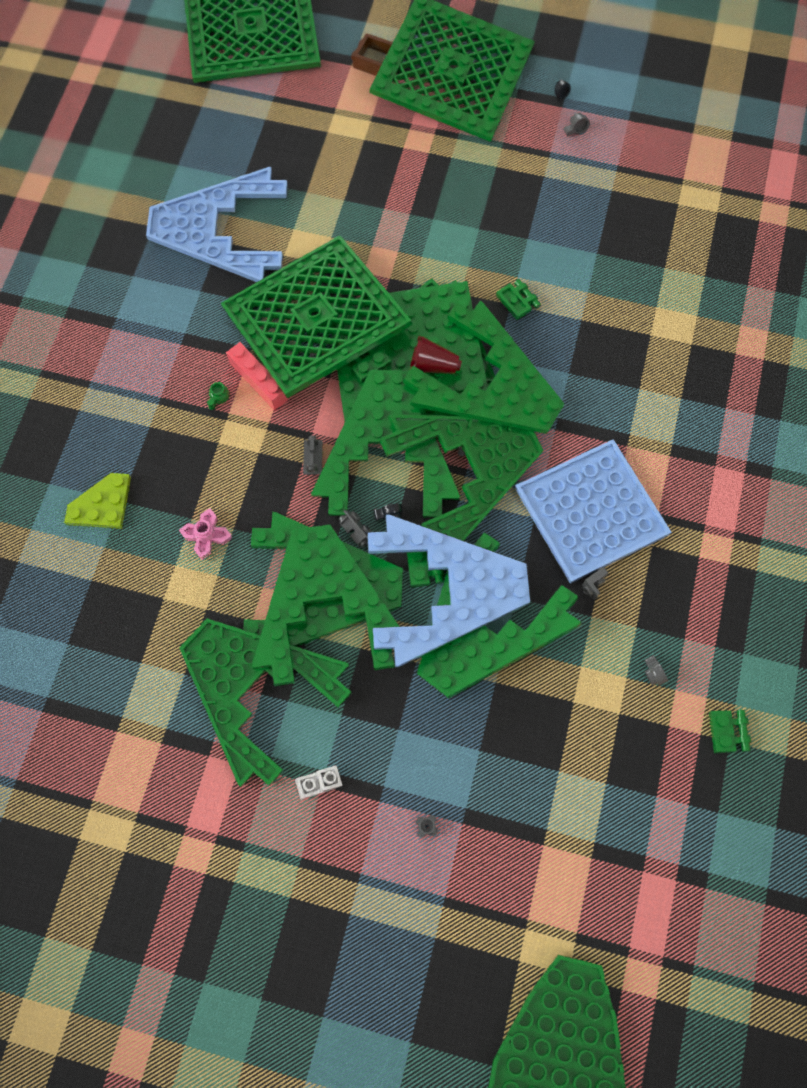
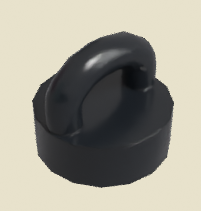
[555,79,571,99]

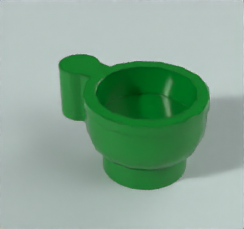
[207,382,230,410]

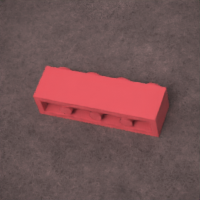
[226,342,288,411]

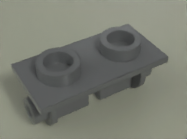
[303,435,323,475]
[339,510,372,547]

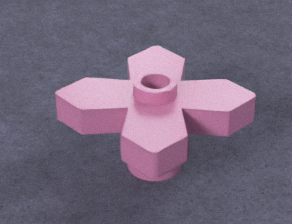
[179,508,232,560]

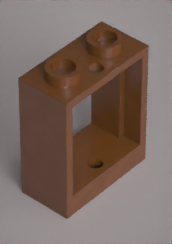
[351,33,393,76]

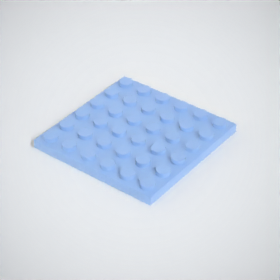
[515,439,672,584]

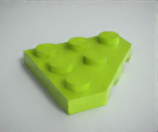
[64,473,131,529]

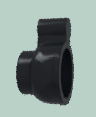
[373,503,403,520]

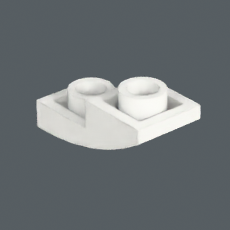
[295,766,342,800]

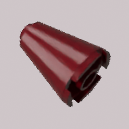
[409,336,462,374]

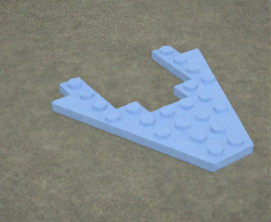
[146,167,288,282]
[367,515,530,667]

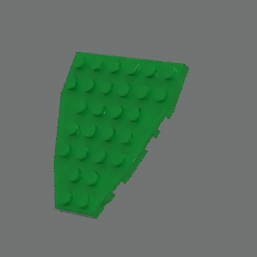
[488,955,626,1088]

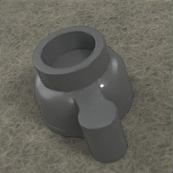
[563,113,590,136]
[644,655,668,686]

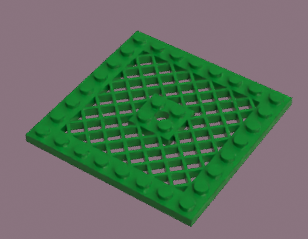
[184,0,321,83]
[369,0,535,142]
[221,235,413,398]

